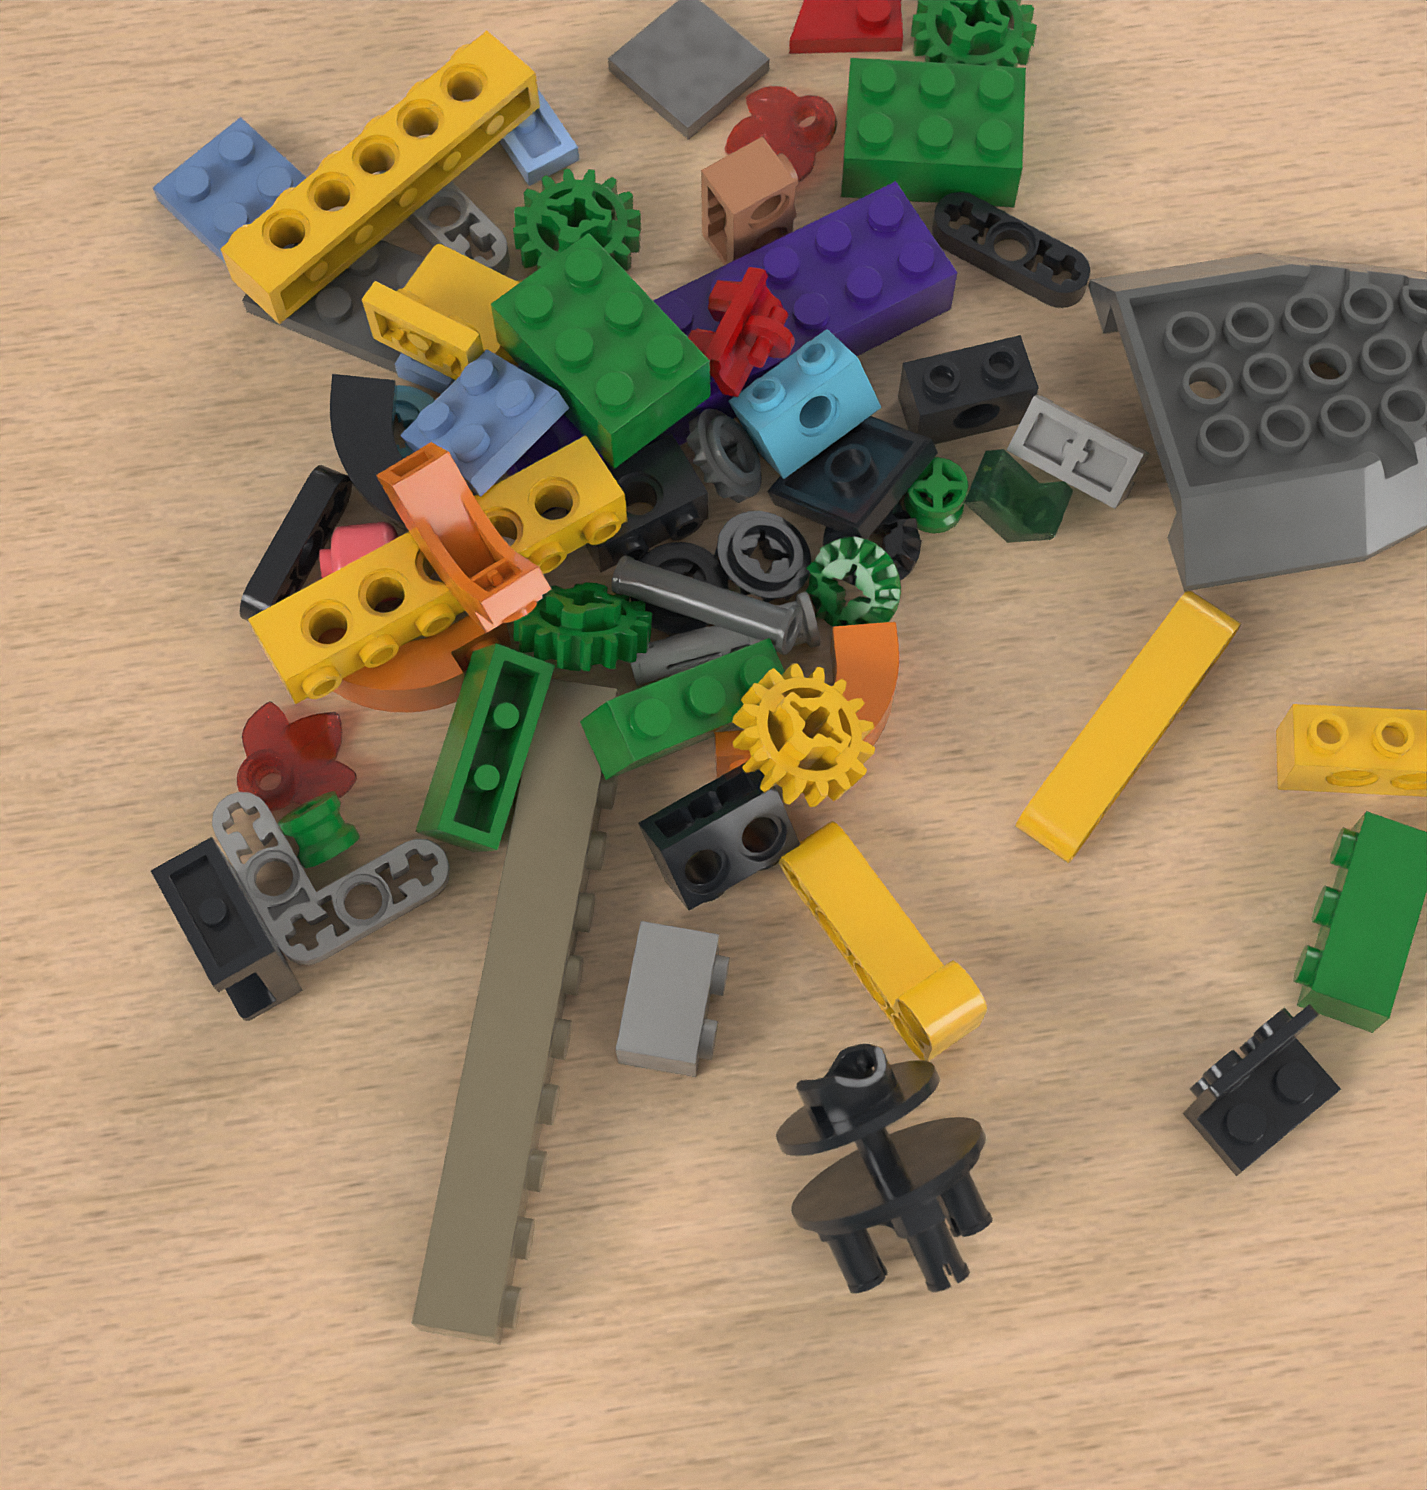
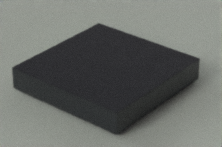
[767,416,938,539]

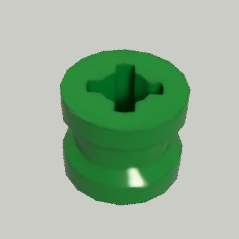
[903,457,969,534]
[278,791,360,869]

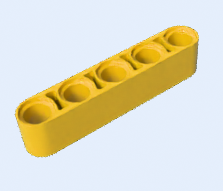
[1015,591,1241,863]

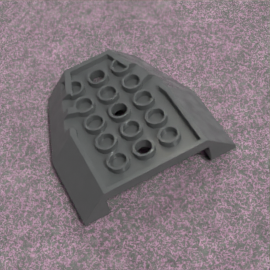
[1088,253,1427,592]

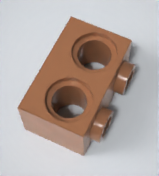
[701,136,798,265]

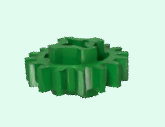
[911,0,1037,67]
[513,169,641,271]
[513,582,652,672]

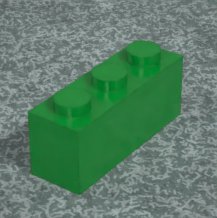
[580,638,785,780]
[415,643,555,852]
[1293,811,1427,1033]

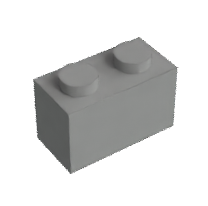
[615,921,730,1077]

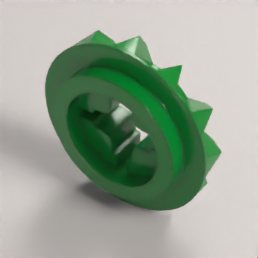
[805,537,901,627]

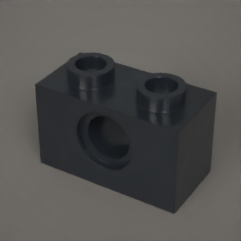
[898,335,1039,445]
[566,434,708,573]

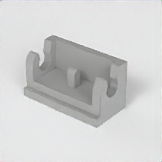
[1006,394,1150,509]

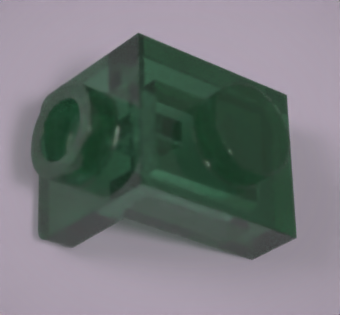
[964,449,1073,543]

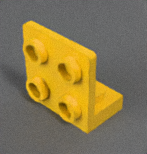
[362,244,519,380]

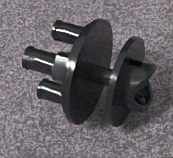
[776,1043,993,1294]

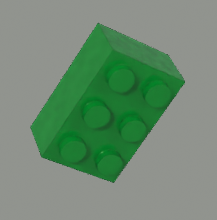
[841,58,1026,208]
[490,233,710,469]

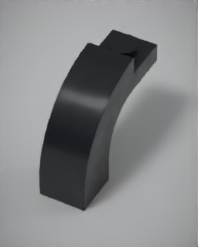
[330,374,477,531]

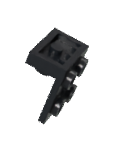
[1183,1004,1341,1176]

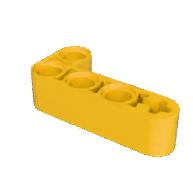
[779,821,987,1061]

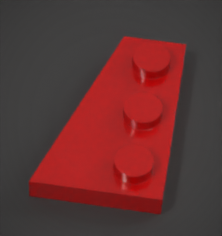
[789,0,903,54]

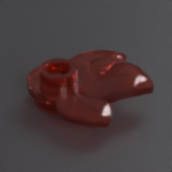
[725,86,837,183]
[237,701,357,811]

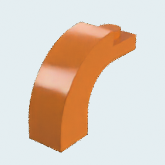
[376,442,551,633]
[318,615,511,713]
[715,622,900,796]

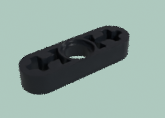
[932,192,1090,308]
[240,465,352,621]

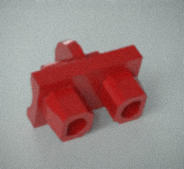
[688,267,795,397]

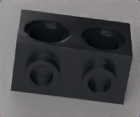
[638,762,800,911]

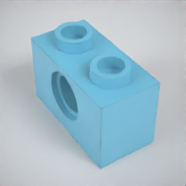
[729,329,882,479]

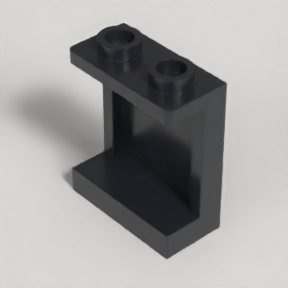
[150,837,303,1021]

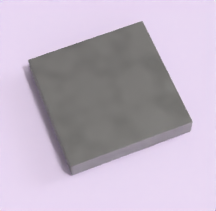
[608,0,770,139]

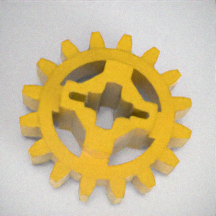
[732,663,875,807]

